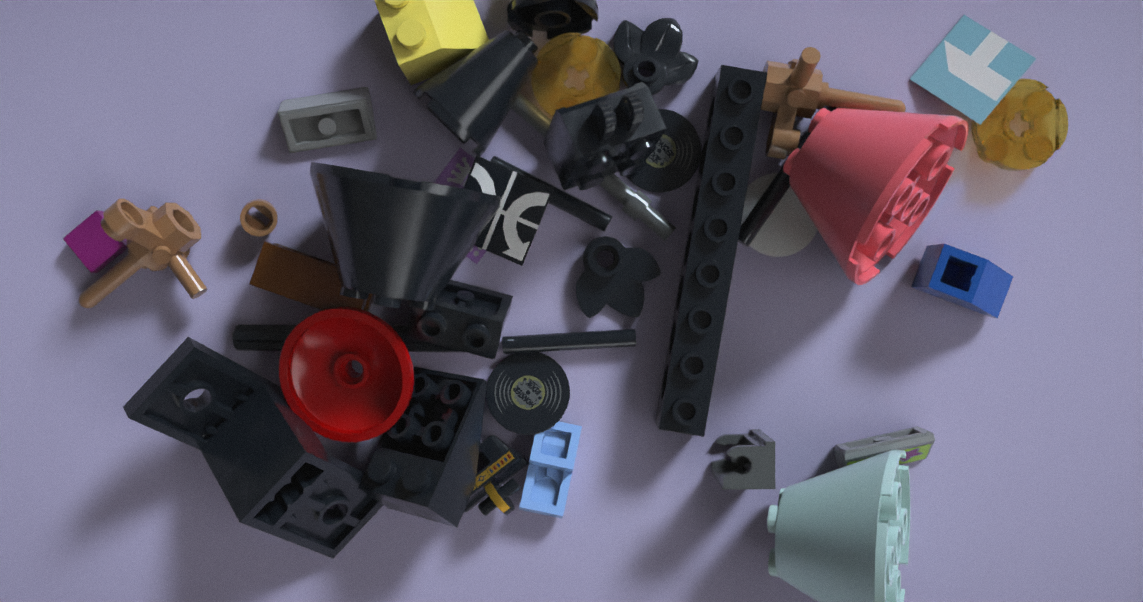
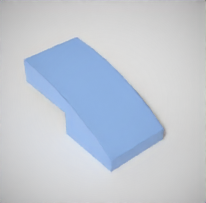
[519,421,582,519]

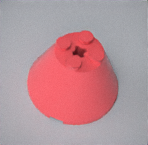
[783,108,969,285]

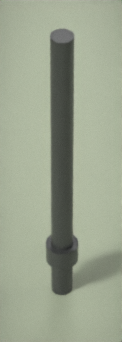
[511,93,676,241]

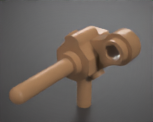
[761,47,906,159]
[78,198,208,308]

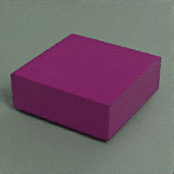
[63,210,128,273]

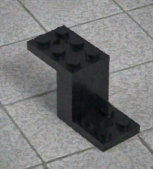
[123,337,383,559]

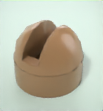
[240,199,278,237]

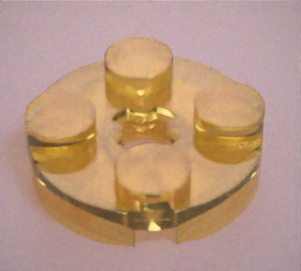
[531,32,621,118]
[971,79,1068,171]

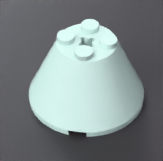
[767,449,911,602]

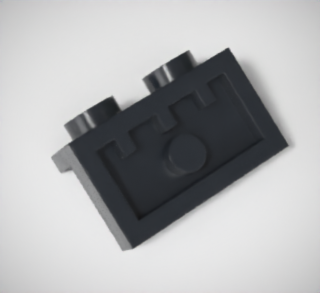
[408,280,513,359]

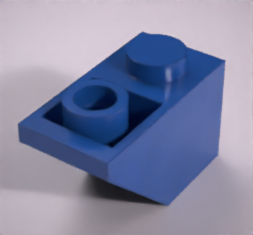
[911,243,1013,319]

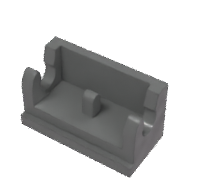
[711,429,776,489]

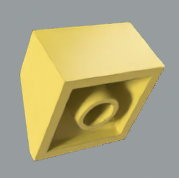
[374,0,489,85]

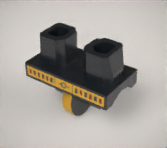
[464,435,529,516]

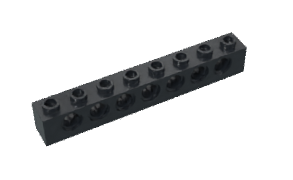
[655,65,767,437]

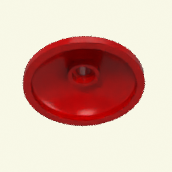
[279,307,414,442]

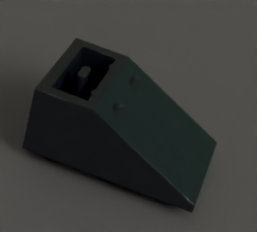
[358,367,487,527]

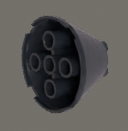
[310,162,502,310]

